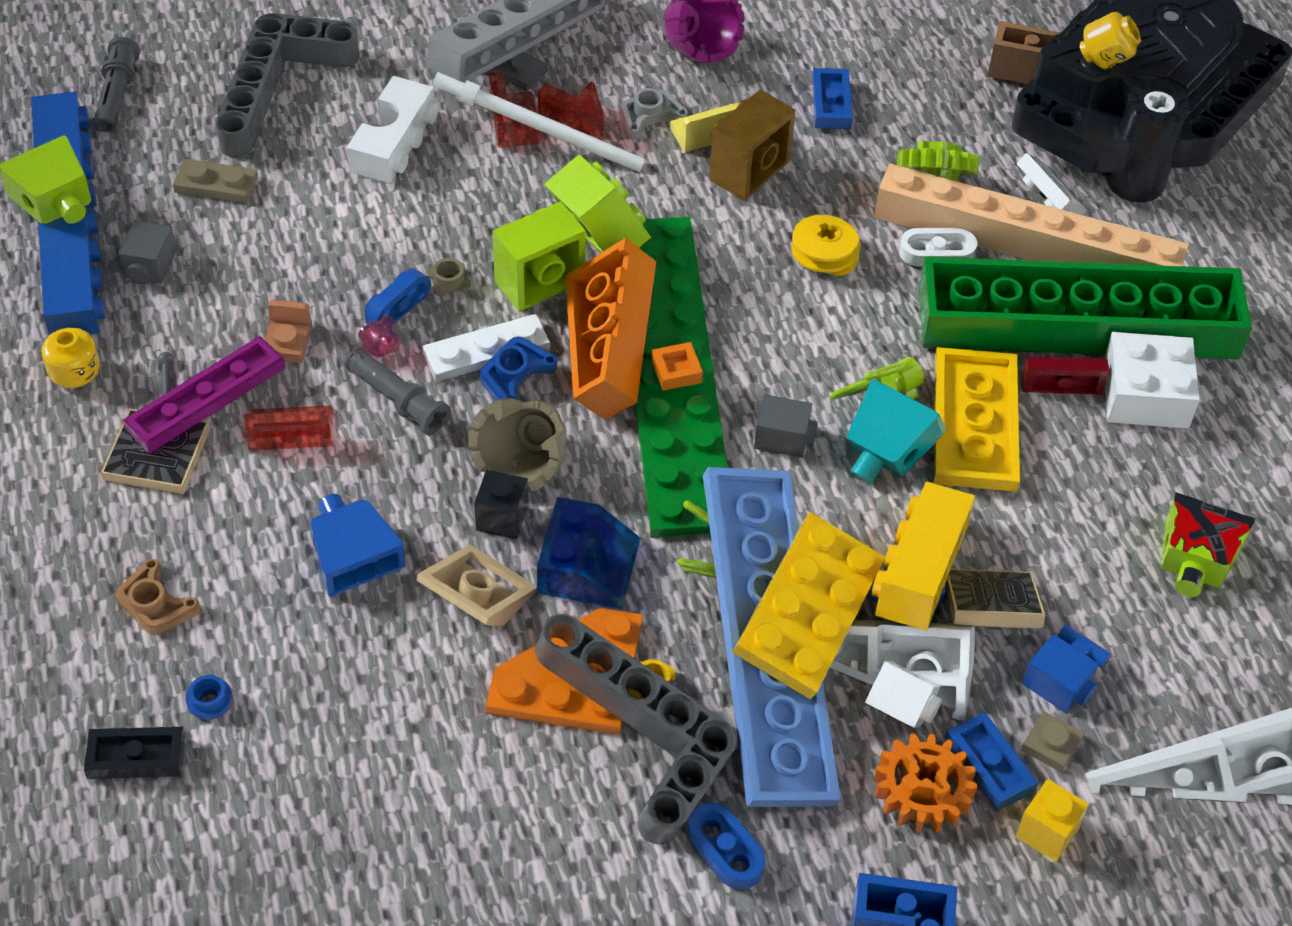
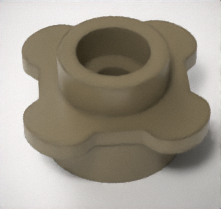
[427,258,471,296]

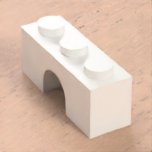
[346,76,438,183]

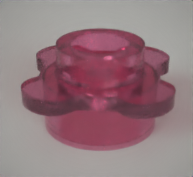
[358,316,399,357]

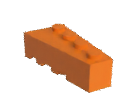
[565,238,656,418]

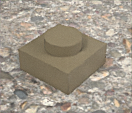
[1021,711,1084,773]

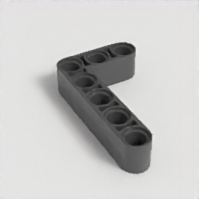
[216,13,360,158]
[535,614,737,844]

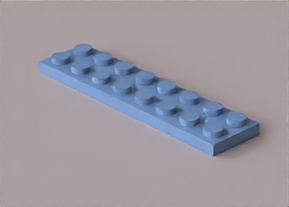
[703,467,841,807]

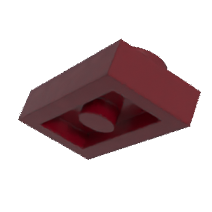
[1021,356,1110,395]

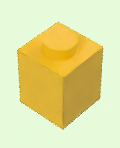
[1015,778,1089,862]

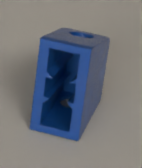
[310,494,406,597]

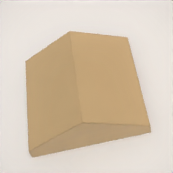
[416,544,538,626]

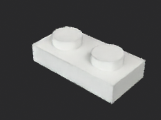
[1017,153,1087,215]

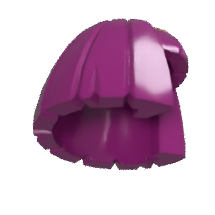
[663,0,745,63]

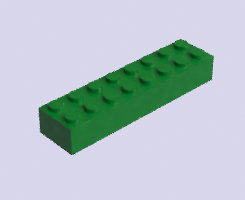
[919,257,1252,359]

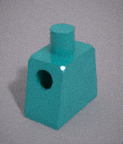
[847,378,946,486]

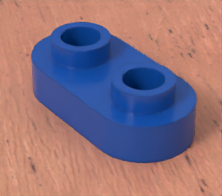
[365,268,431,334]
[688,802,765,890]

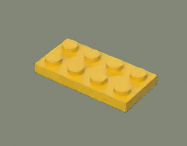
[933,347,1020,492]
[732,512,885,700]

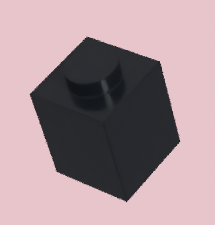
[474,469,529,539]

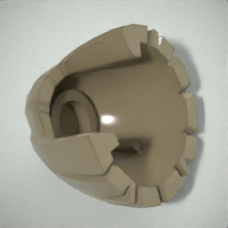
[468,398,566,492]

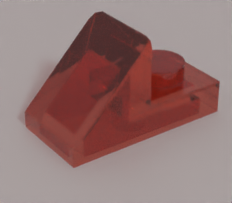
[538,81,604,140]

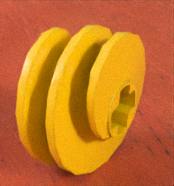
[791,215,861,276]

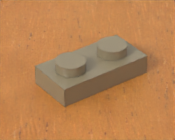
[173,159,258,203]

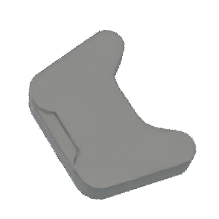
[619,88,689,140]

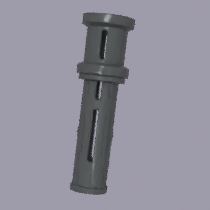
[92,36,141,132]
[344,347,451,436]

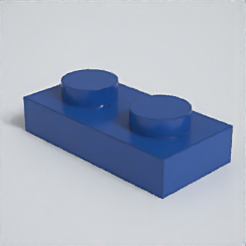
[812,68,853,129]
[945,712,1038,811]

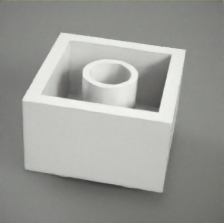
[1104,332,1199,428]

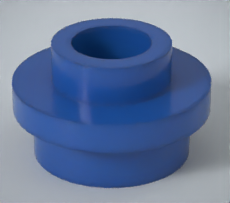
[186,675,233,720]

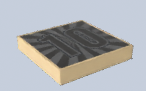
[101,408,210,494]
[945,569,1045,629]

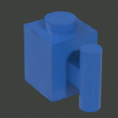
[1022,624,1112,714]

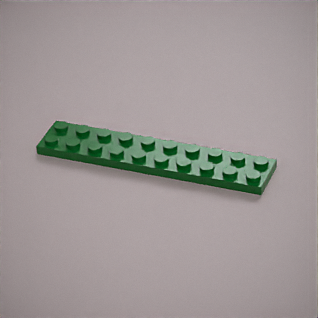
[635,217,727,537]

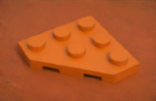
[485,608,643,735]

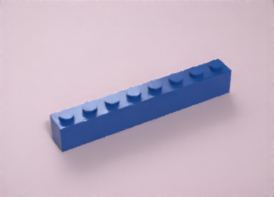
[31,91,106,335]

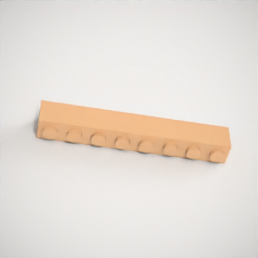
[874,163,1189,266]

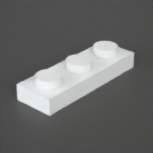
[423,314,550,382]

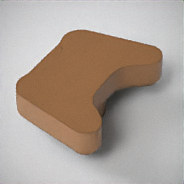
[116,559,201,635]

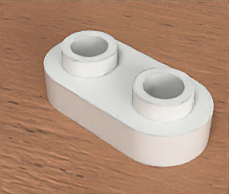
[899,228,977,267]

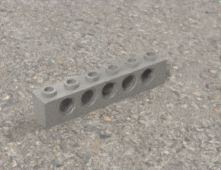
[428,0,605,83]

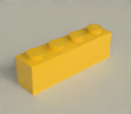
[871,481,975,631]

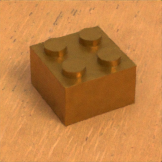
[709,89,796,201]

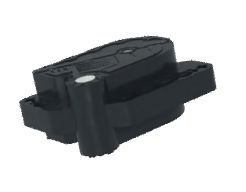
[1011,0,1292,203]

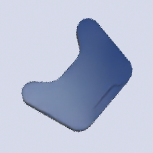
[480,336,558,401]

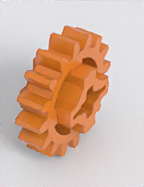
[874,733,977,833]

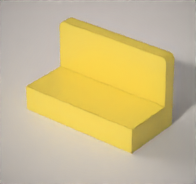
[670,103,739,153]

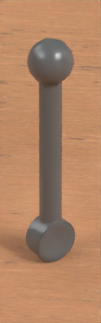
[158,352,174,395]

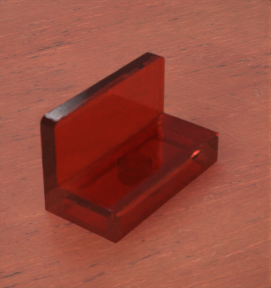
[488,72,541,148]
[244,405,333,451]

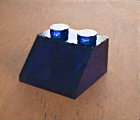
[537,497,641,610]

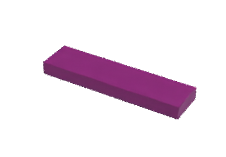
[123,336,286,453]

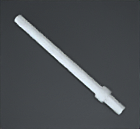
[432,72,645,172]

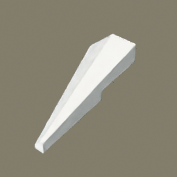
[830,620,975,721]
[1085,708,1292,805]

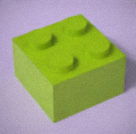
[544,154,651,253]
[492,201,586,312]

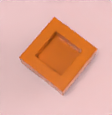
[651,342,703,391]

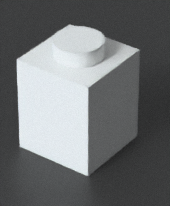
[865,661,942,728]

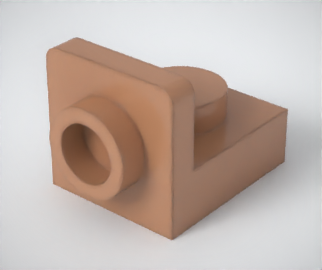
[265,300,312,363]

